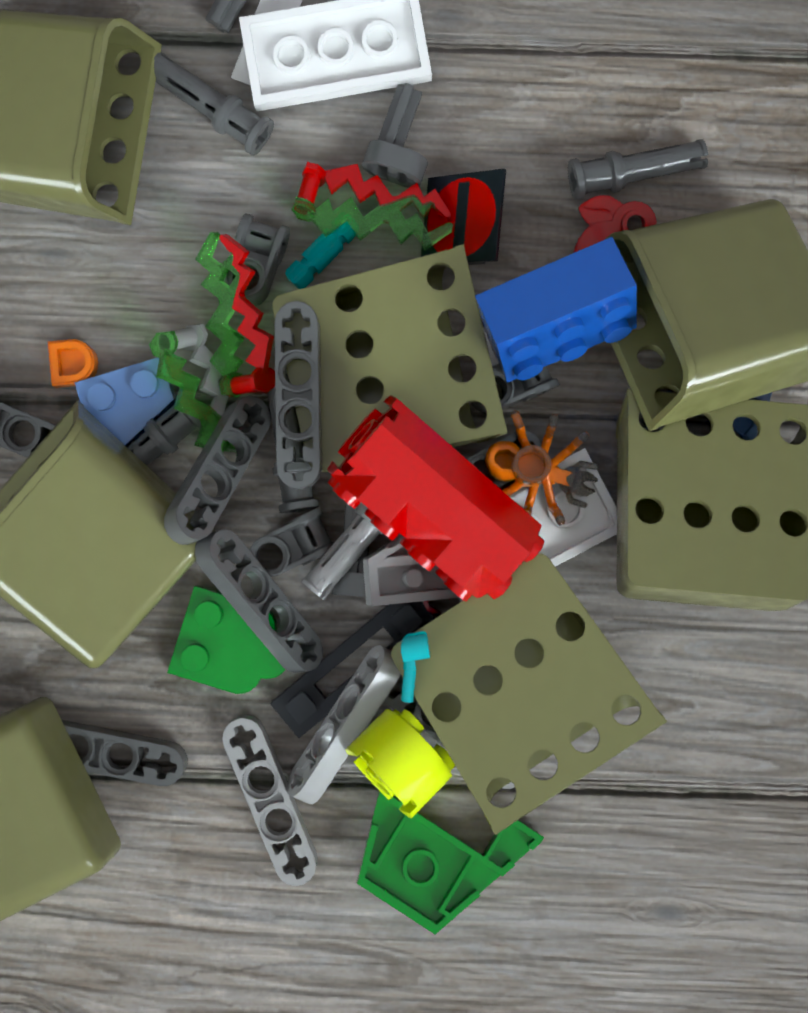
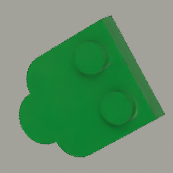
[167,585,286,694]

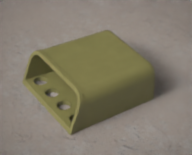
[0,9,162,225]
[606,199,808,431]
[272,244,508,472]
[616,389,808,611]
[0,400,215,669]
[391,554,667,835]
[0,697,121,921]

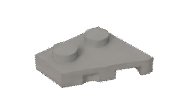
[363,535,459,606]

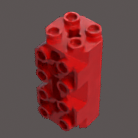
[327,395,545,602]

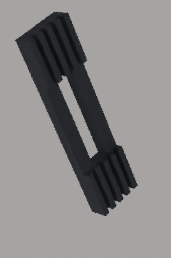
[270,601,435,738]

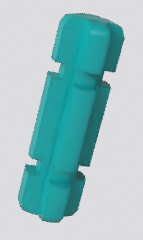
[285,213,360,289]

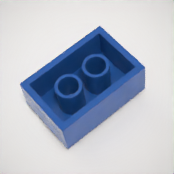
[475,237,637,383]

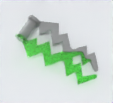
[149,324,246,458]

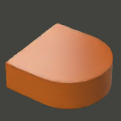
[48,339,99,388]

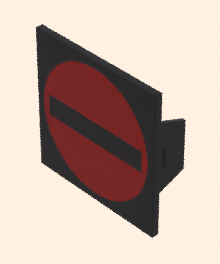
[421,168,506,265]

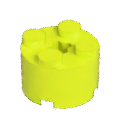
[345,709,455,818]

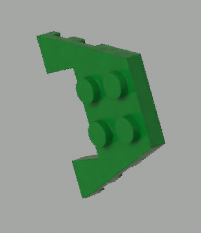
[357,791,544,935]

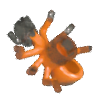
[485,410,598,526]

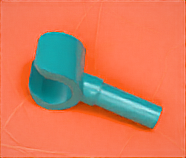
[401,631,430,703]

